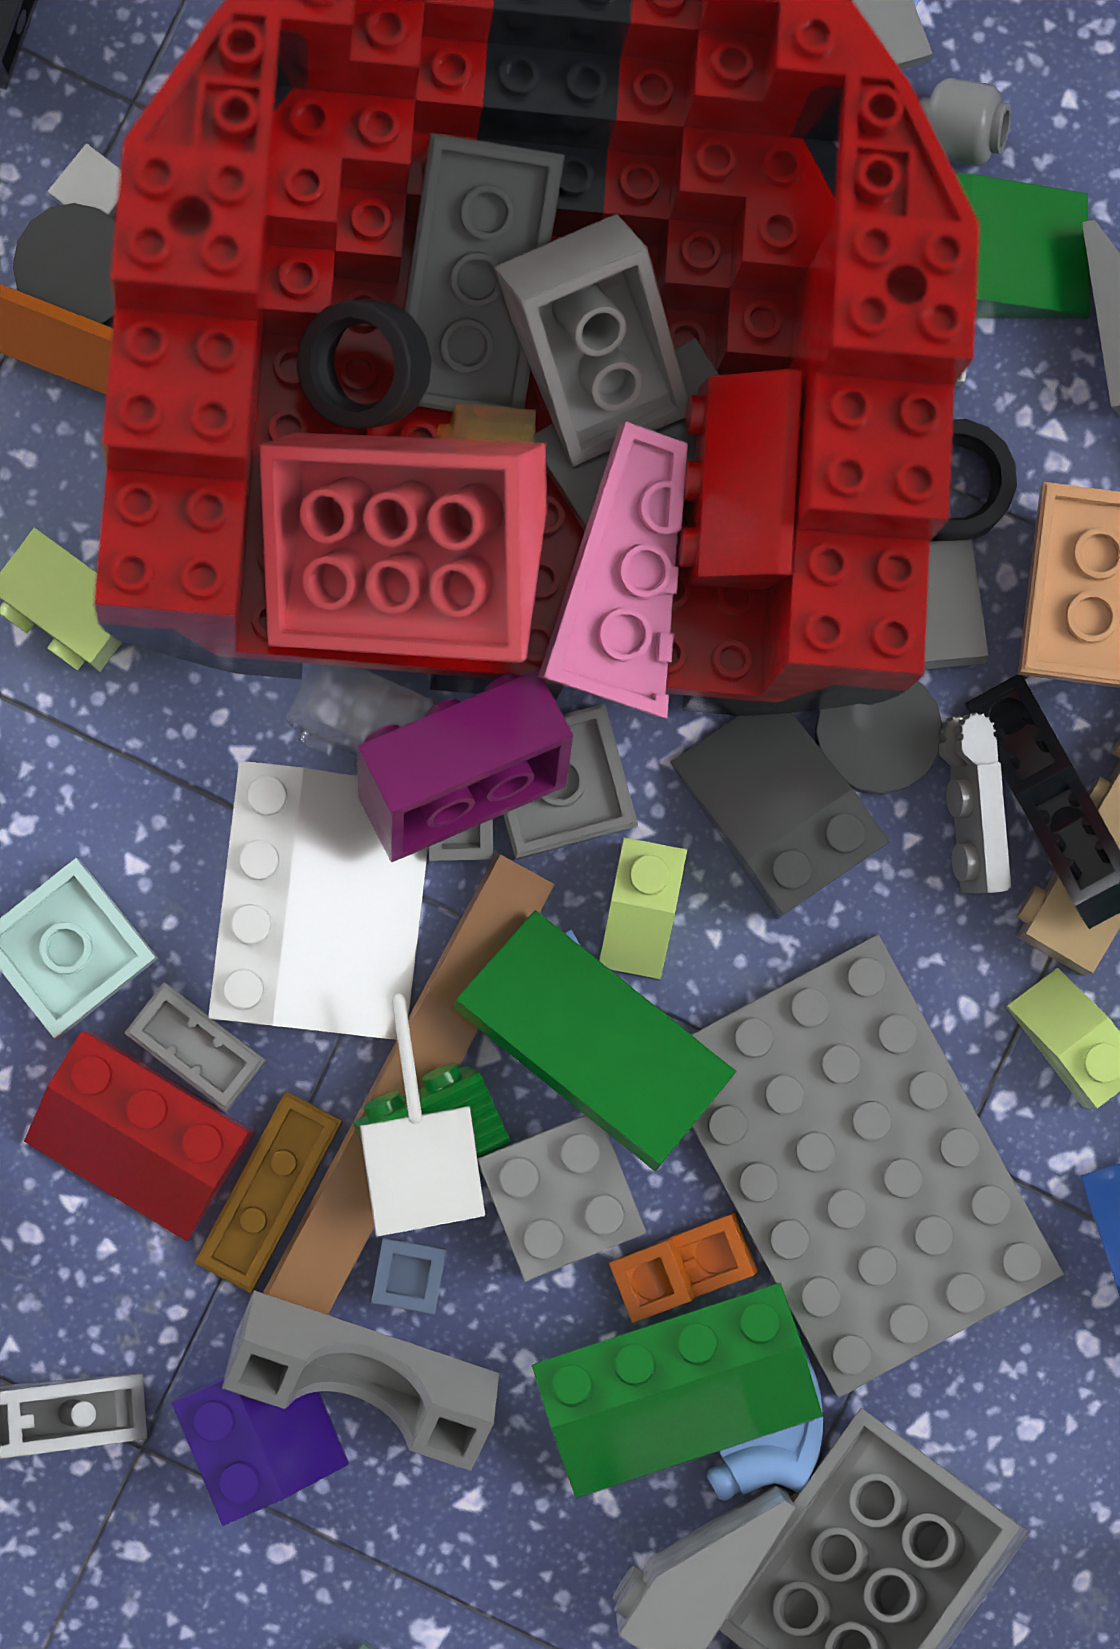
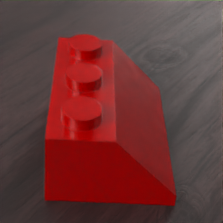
[678,369,802,590]
[24,1030,256,1242]

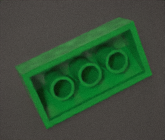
[532,1282,823,1499]

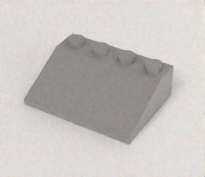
[719,1408,1030,1649]

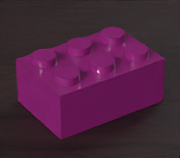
[357,669,573,863]

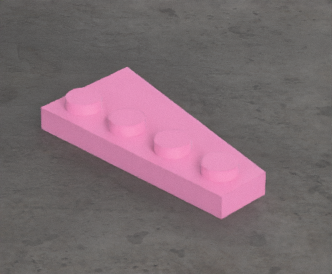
[538,422,687,718]

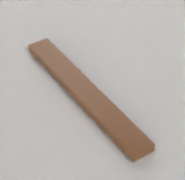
[263,853,555,1315]

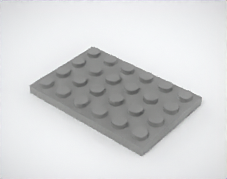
[692,934,1064,1398]

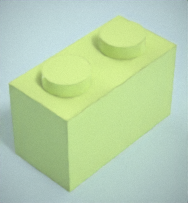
[0,527,122,672]

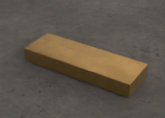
[194,1091,343,1293]

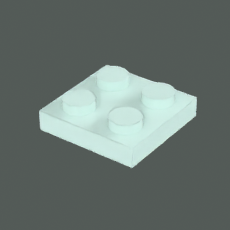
[0,858,159,1039]

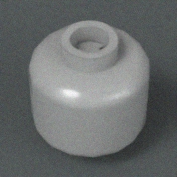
[919,78,1011,167]

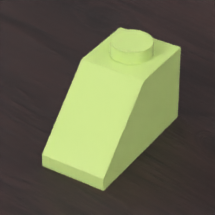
[599,837,687,980]
[1006,968,1120,1109]

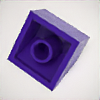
[172,1376,349,1526]

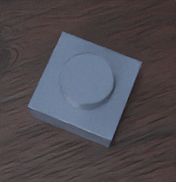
[371,1237,447,1314]

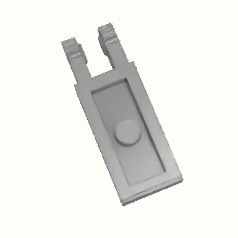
[938,712,1011,894]

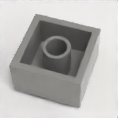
[477,1115,647,1282]

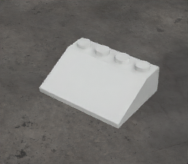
[208,761,428,1040]

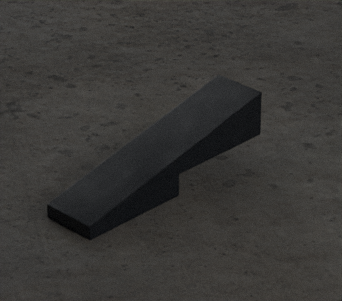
[965,675,1120,929]

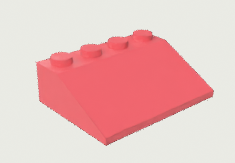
[260,433,546,662]

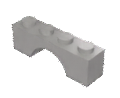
[222,1290,499,1471]

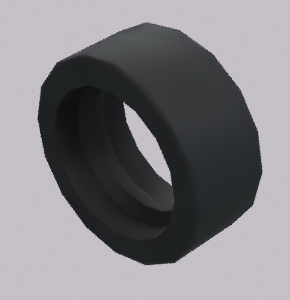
[296,299,432,429]
[932,419,1017,542]

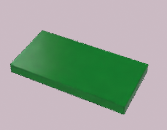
[452,910,737,1172]

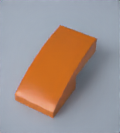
[609,1211,759,1323]

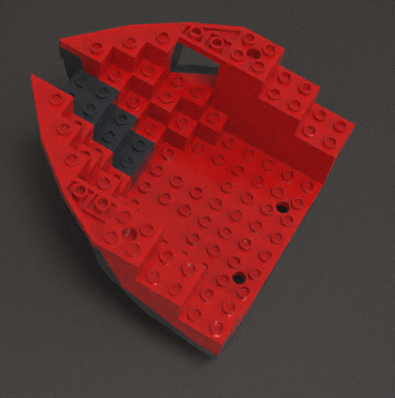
[94,0,980,716]

